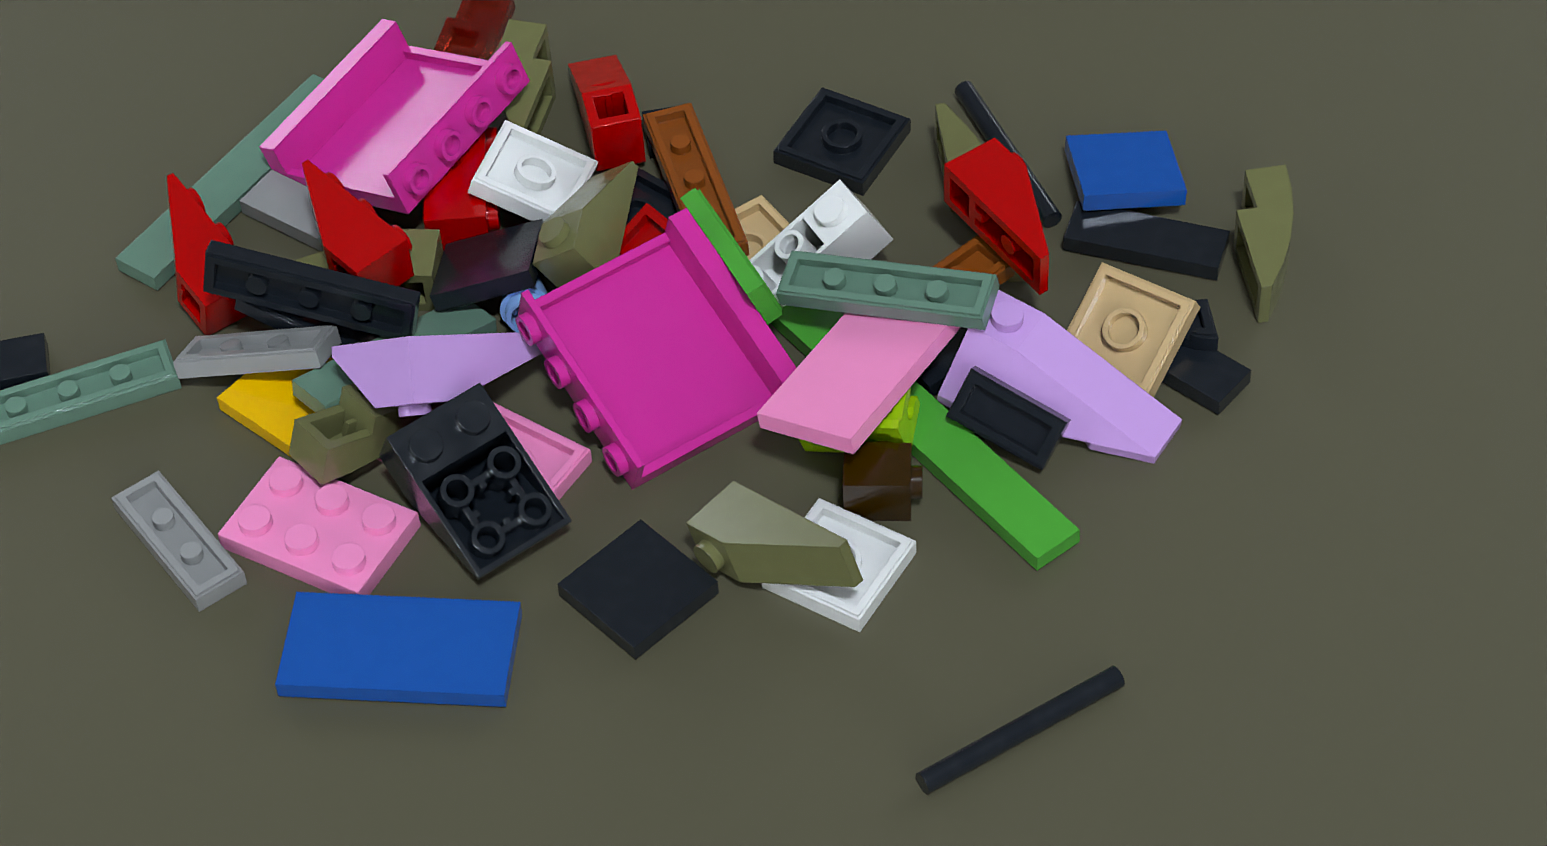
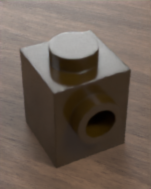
[843,441,923,521]

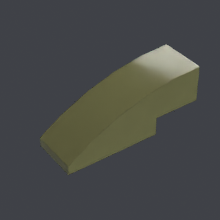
[501,19,556,135]
[1233,164,1294,323]
[289,383,446,485]

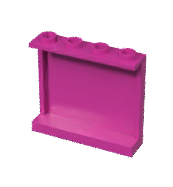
[259,19,530,214]
[516,208,797,490]

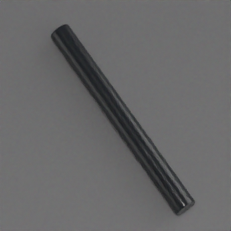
[955,81,1062,228]
[916,665,1125,794]

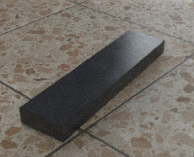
[203,240,421,338]

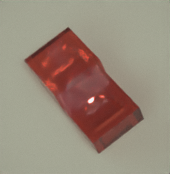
[434,0,516,60]

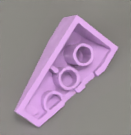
[937,290,1182,464]
[331,332,542,417]

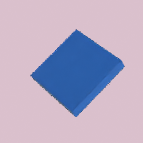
[1065,131,1187,211]

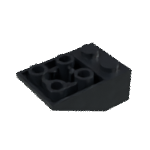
[379,383,572,580]

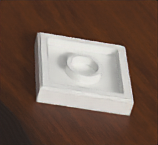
[467,120,598,221]
[762,498,916,632]

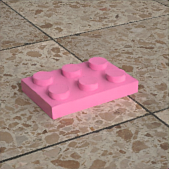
[218,456,421,595]

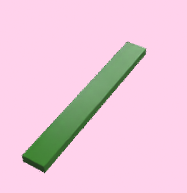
[770,305,1080,571]

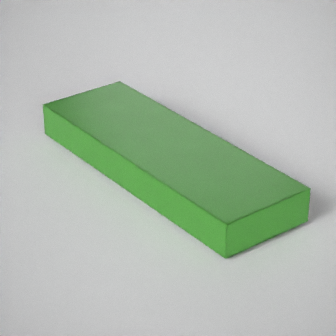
[680,188,783,325]

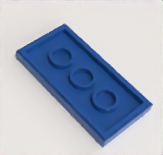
[275,592,522,707]

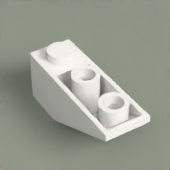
[750,179,893,307]

